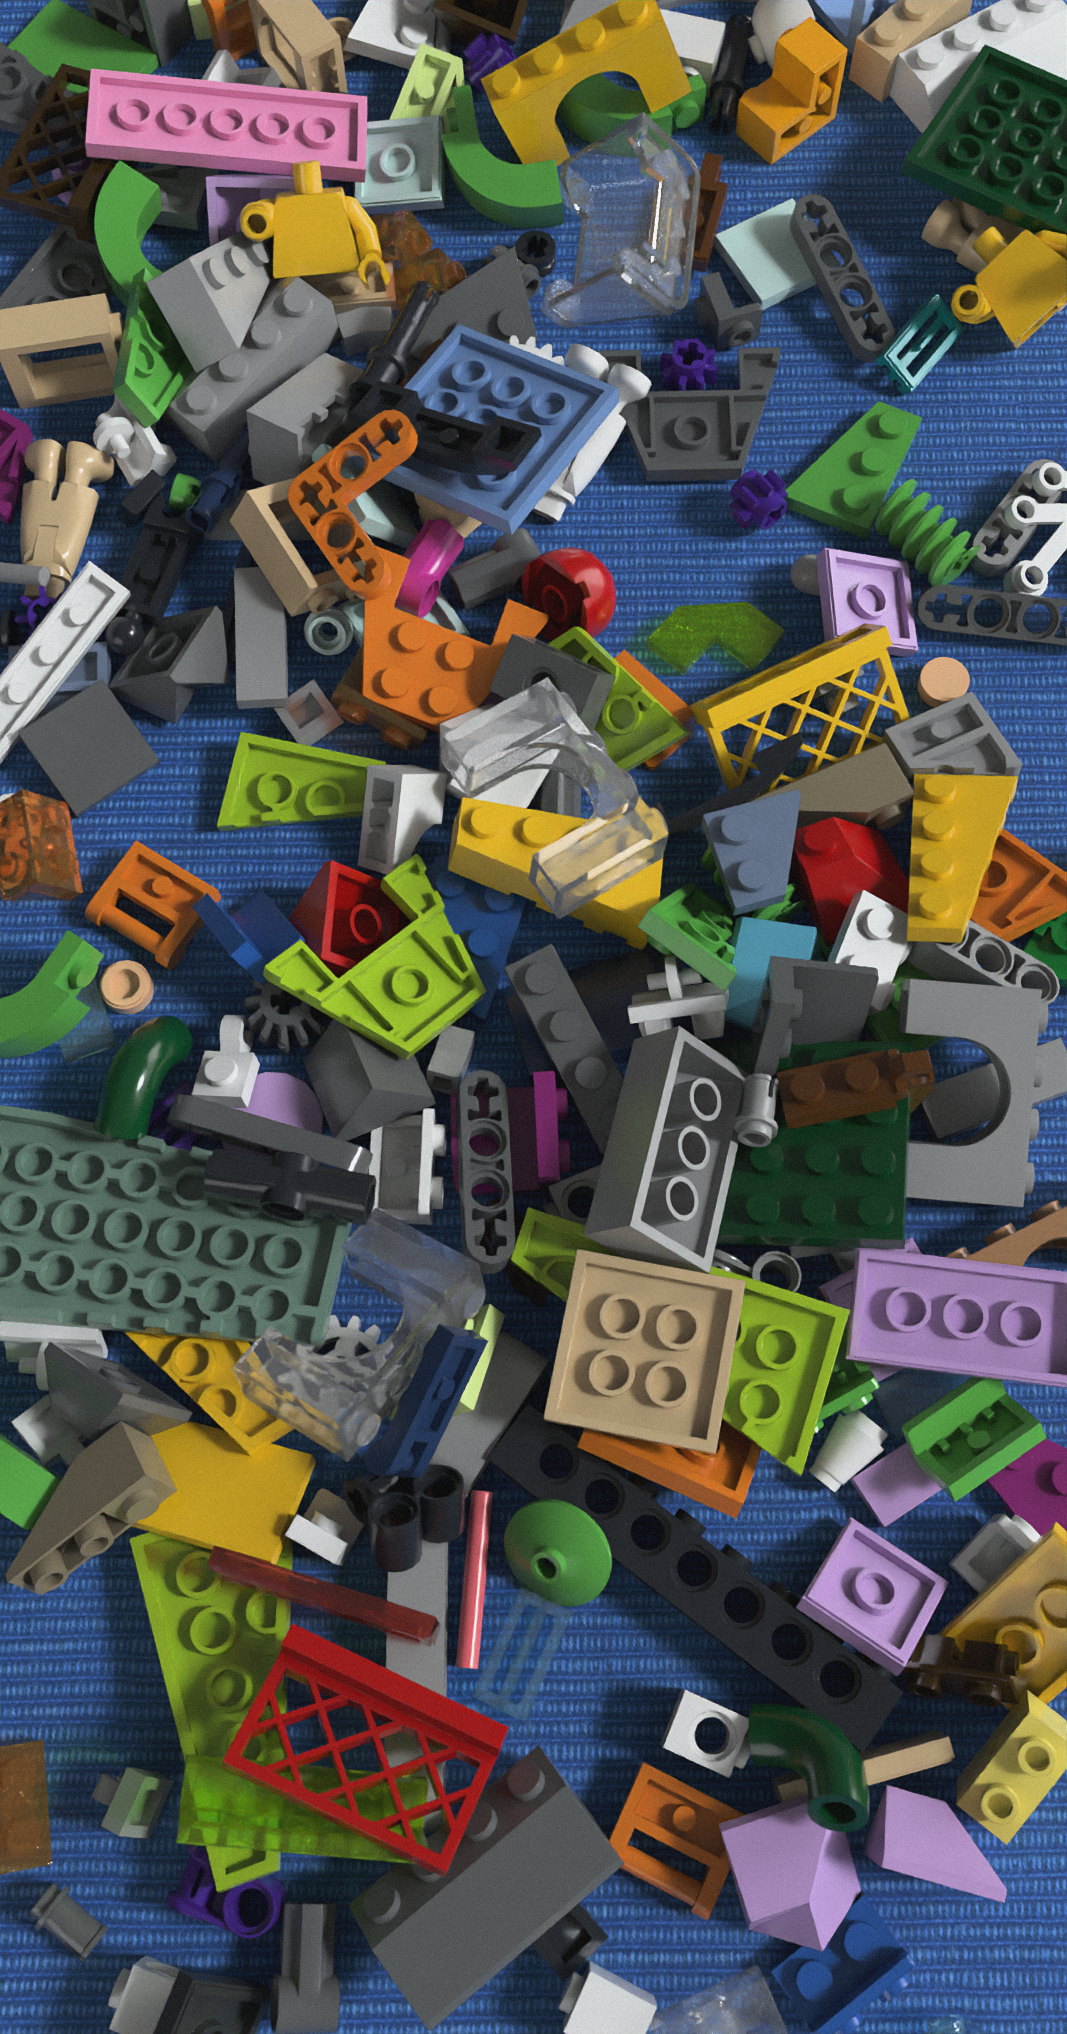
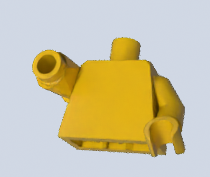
[239,160,390,290]
[951,226,1067,349]

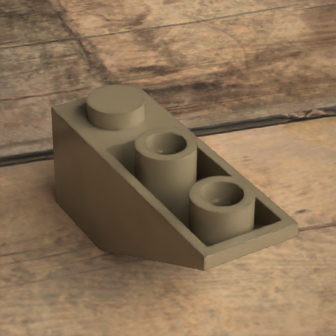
[5,1421,177,1596]

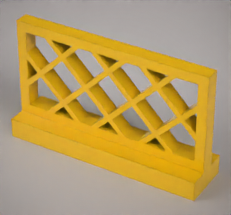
[690,623,910,798]

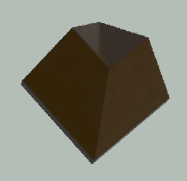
[431,0,528,48]

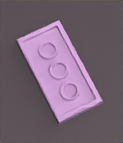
[845,1248,1067,1389]

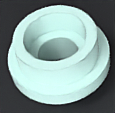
[304,606,353,655]

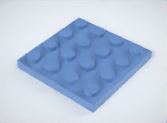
[350,324,619,535]

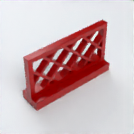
[222,1623,509,1878]

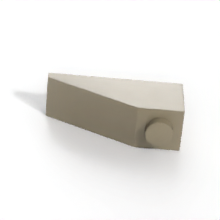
[749,742,914,830]

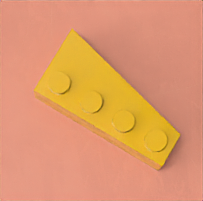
[447,797,665,950]

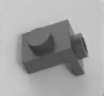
[694,272,763,351]

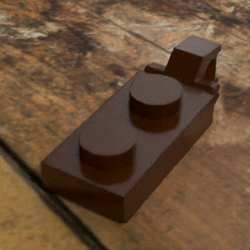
[661,152,728,272]
[776,1049,935,1129]

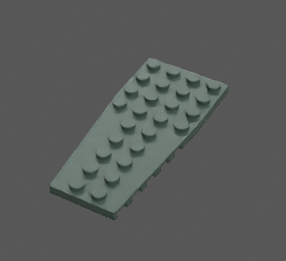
[0,1105,352,1347]

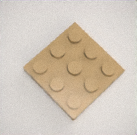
[544,1249,746,1455]

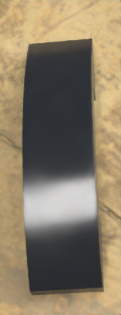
[351,380,542,475]
[616,732,804,835]

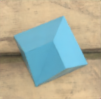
[725,917,825,1032]

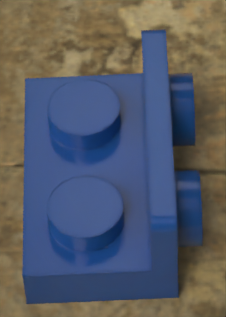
[769,1892,916,2034]

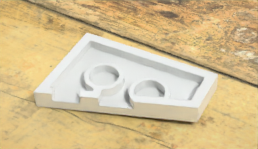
[343,0,436,69]

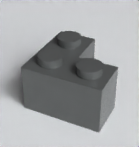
[86,0,194,68]

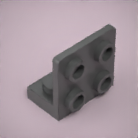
[750,956,879,1080]

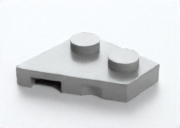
[882,692,1023,779]

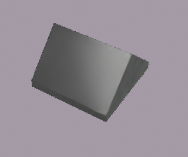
[303,1019,436,1141]

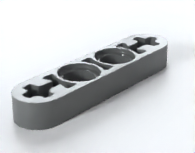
[789,194,895,363]
[916,584,1067,646]
[456,1070,515,1274]
[167,1094,373,1174]

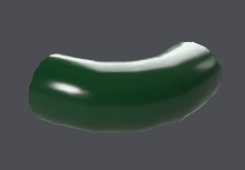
[93,1015,192,1139]
[748,1703,870,1832]

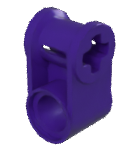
[165,1840,288,1939]

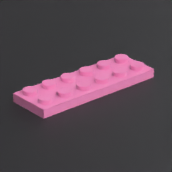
[85,69,367,183]

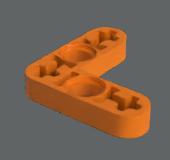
[288,410,417,600]

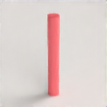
[455,1491,493,1669]

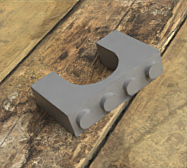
[897,979,1048,1207]

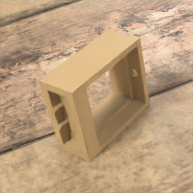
[249,0,348,93]
[0,293,124,409]
[230,478,365,617]

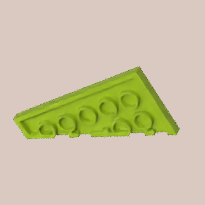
[511,1207,850,1477]
[130,1532,293,1892]

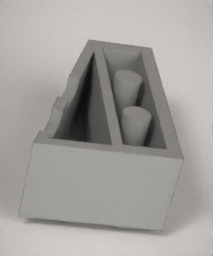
[146,231,273,373]
[246,353,364,485]

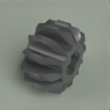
[244,979,332,1054]

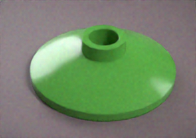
[504,1499,612,1606]

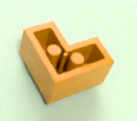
[735,17,848,165]

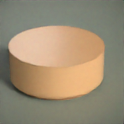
[917,657,970,708]
[99,960,154,1015]

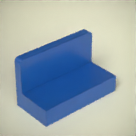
[192,890,306,985]

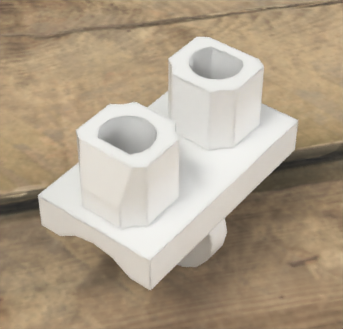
[93,394,177,487]
[627,955,730,1039]
[0,1321,108,1391]

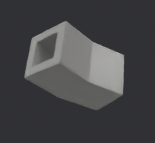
[336,306,393,356]
[426,1025,476,1095]

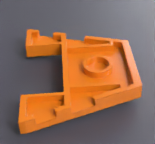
[361,546,549,733]
[970,828,1067,942]

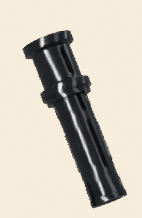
[349,281,440,405]

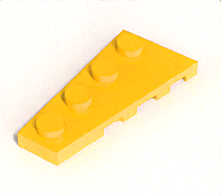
[907,774,1018,943]
[123,1331,299,1456]

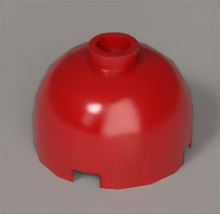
[522,547,616,642]

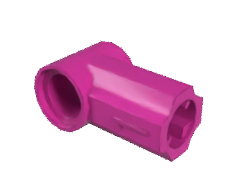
[394,518,464,619]

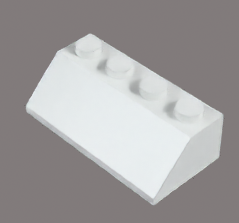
[890,0,1067,134]

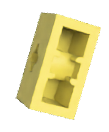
[956,1690,1067,1845]

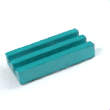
[875,294,965,395]

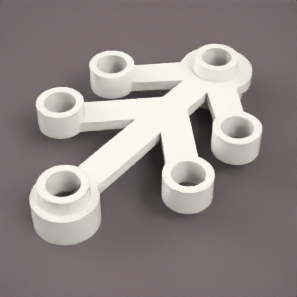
[1003,462,1067,595]

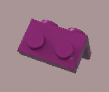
[450,1071,570,1195]

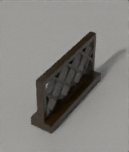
[0,63,143,244]

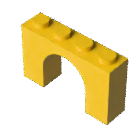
[481,0,692,166]

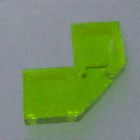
[647,602,785,675]

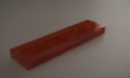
[207,1545,441,1647]

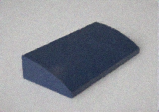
[502,947,731,1087]

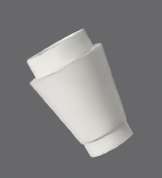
[809,1410,888,1492]

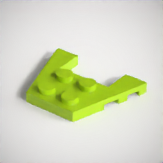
[263,853,486,1060]

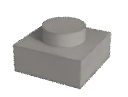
[273,679,344,746]

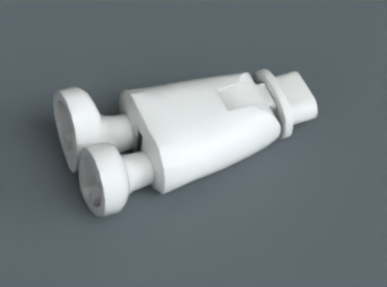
[532,344,651,523]

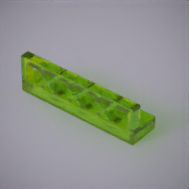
[177,1754,429,1864]

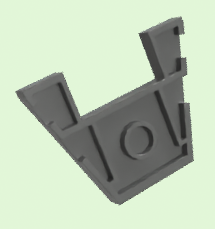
[599,347,781,481]

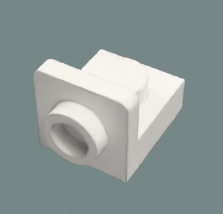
[285,1489,364,1566]

